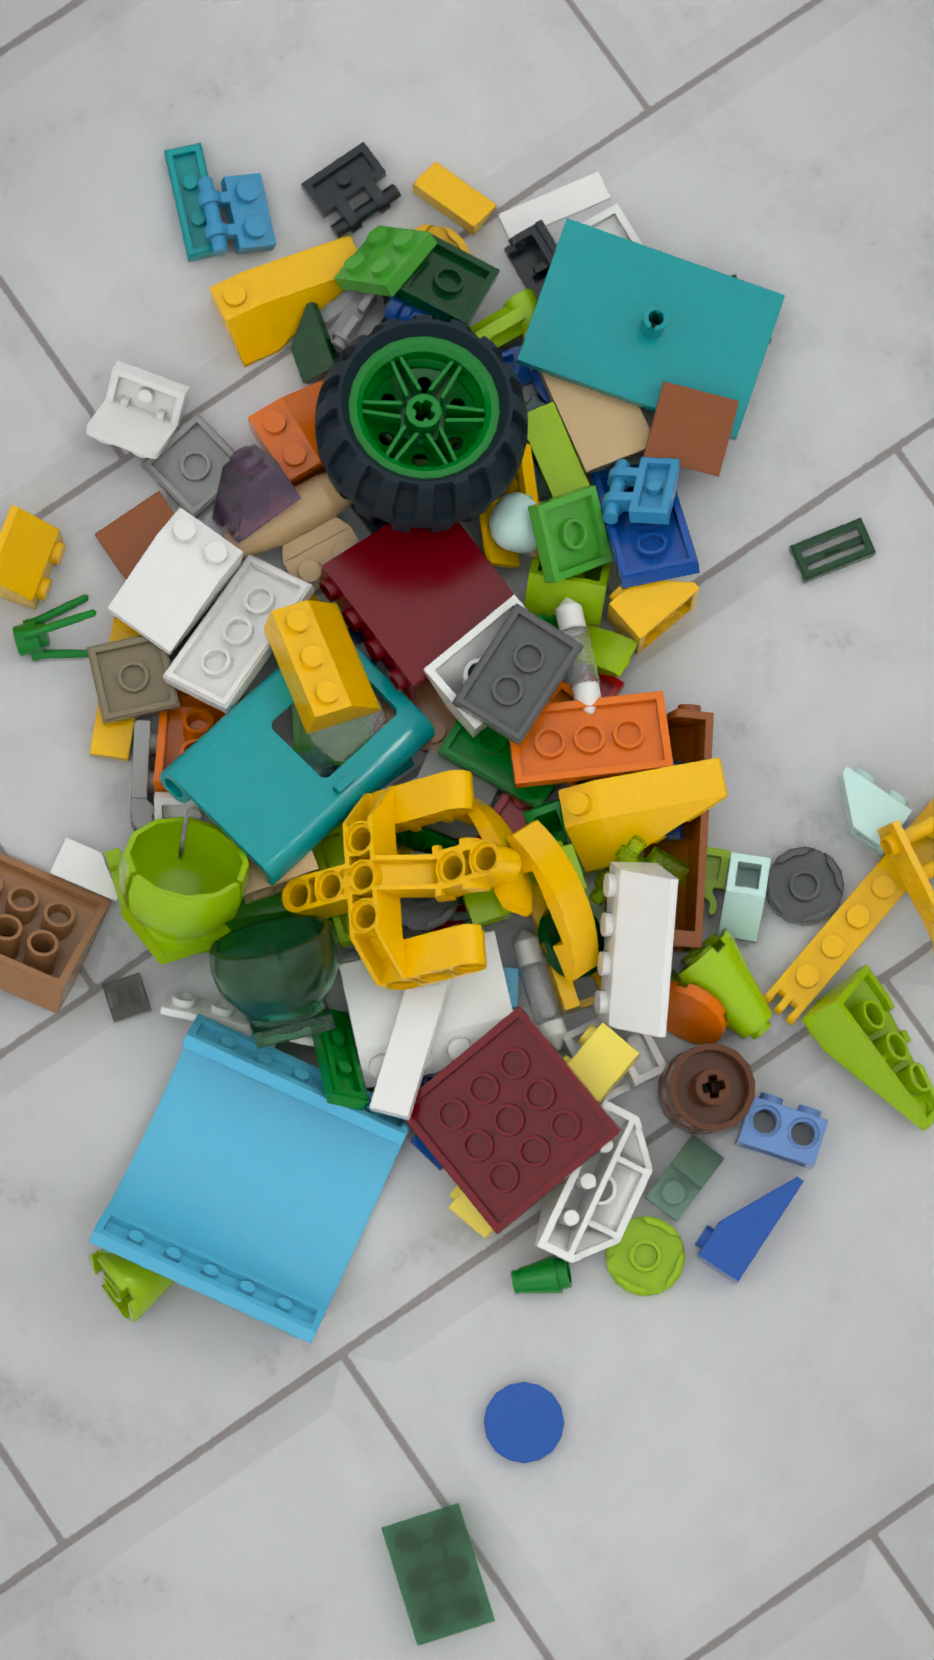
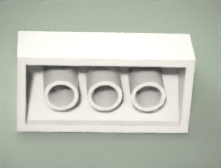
[594,862,678,1037]

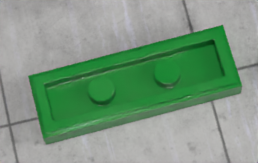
[307,1005,369,1110]

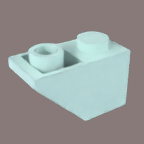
[839,766,912,855]
[717,852,771,943]

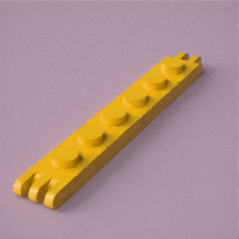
[764,798,934,1026]

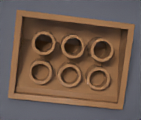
[0,853,111,1014]

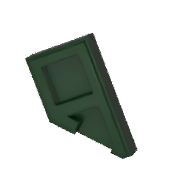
[290,302,337,384]

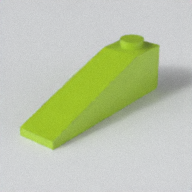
[801,964,934,1131]

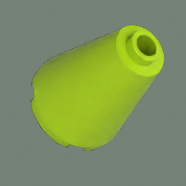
[670,928,773,1040]
[89,1248,175,1323]

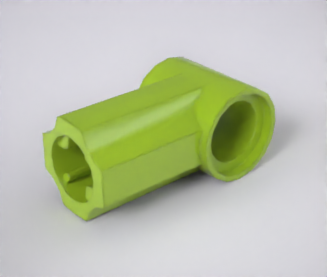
[470,288,538,350]

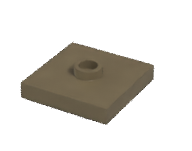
[87,635,181,725]

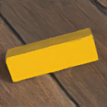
[413,161,497,236]

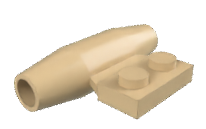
[222,472,359,590]

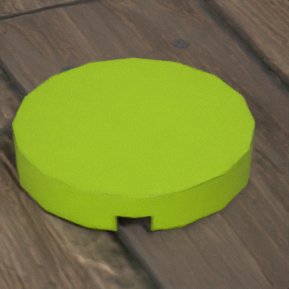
[605,1216,685,1297]

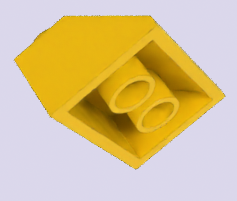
[263,600,381,734]

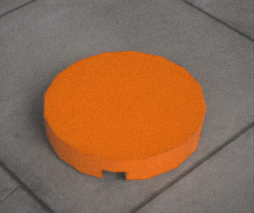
[666,981,728,1044]

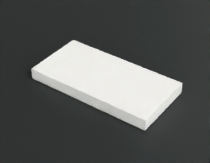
[162,554,315,714]

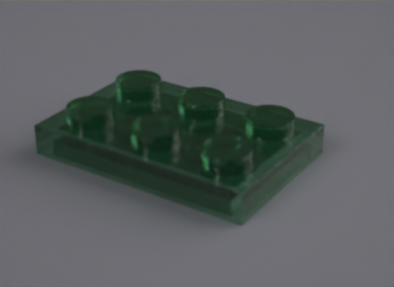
[381,1503,495,1646]

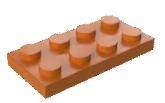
[509,691,674,788]

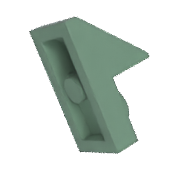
[645,1135,725,1222]

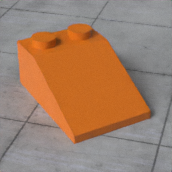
[248,380,326,490]
[153,690,240,793]

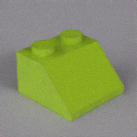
[524,547,613,626]

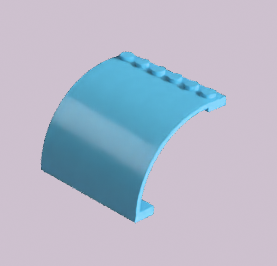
[89,1014,410,1343]

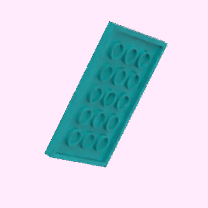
[516,218,785,440]

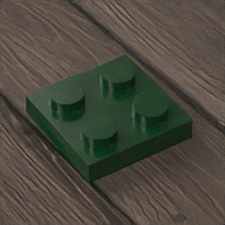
[396,234,500,325]

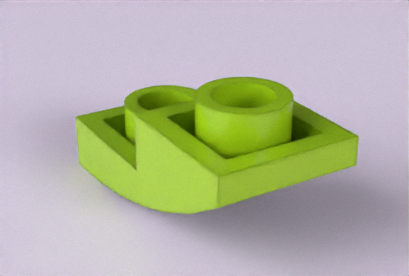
[571,624,638,677]

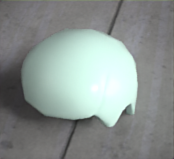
[489,492,537,554]

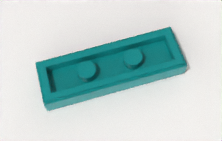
[164,143,226,262]

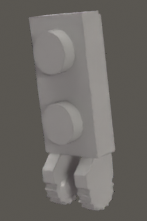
[130,720,158,831]

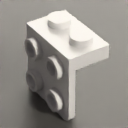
[86,361,190,459]

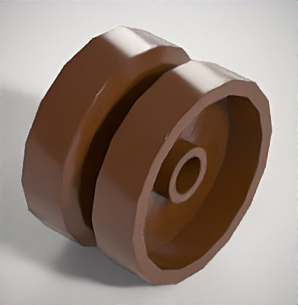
[658,1043,755,1135]

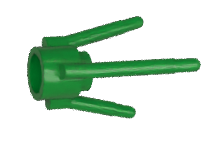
[13,594,96,662]

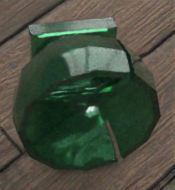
[209,915,339,1049]

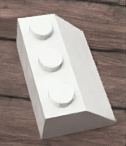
[423,595,526,738]

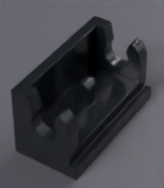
[504,219,557,299]

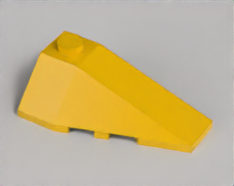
[209,235,357,368]
[558,757,728,873]

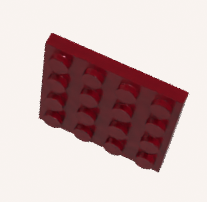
[405,1006,623,1234]

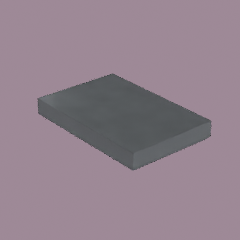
[452,603,584,746]

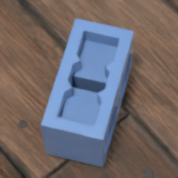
[735,1092,829,1169]

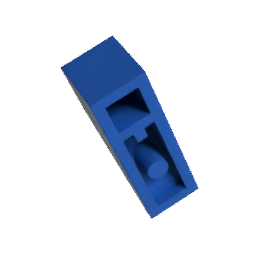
[695,1177,804,1284]

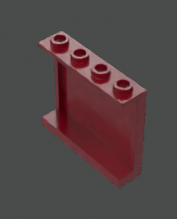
[319,522,516,700]

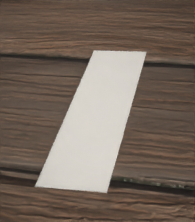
[498,171,611,239]

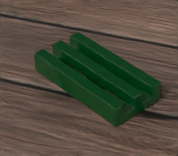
[789,518,876,584]

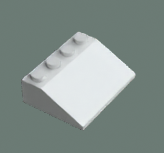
[338,929,513,1088]

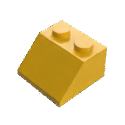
[0,505,66,610]
[606,580,700,655]

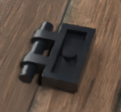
[301,142,401,239]

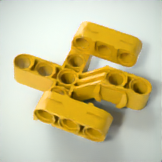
[282,770,521,990]

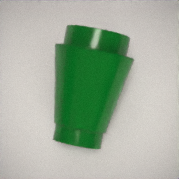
[511,1255,572,1294]

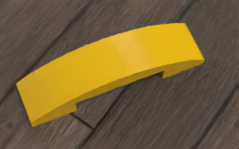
[454,796,532,917]
[507,820,599,982]

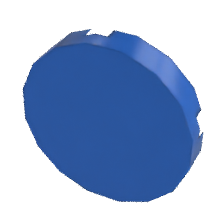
[484,1382,564,1463]

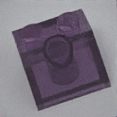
[212,444,301,544]

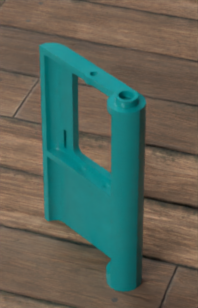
[159,647,435,886]

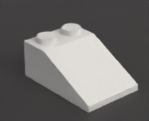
[107,507,243,655]

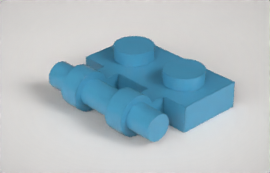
[197,173,276,255]
[601,457,681,525]

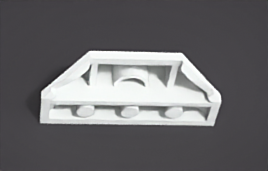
[535,1100,653,1263]

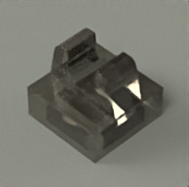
[102,972,152,1023]

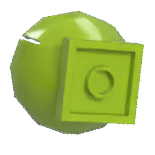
[119,817,249,965]

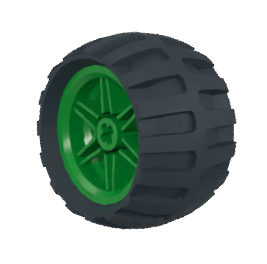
[315,314,528,533]

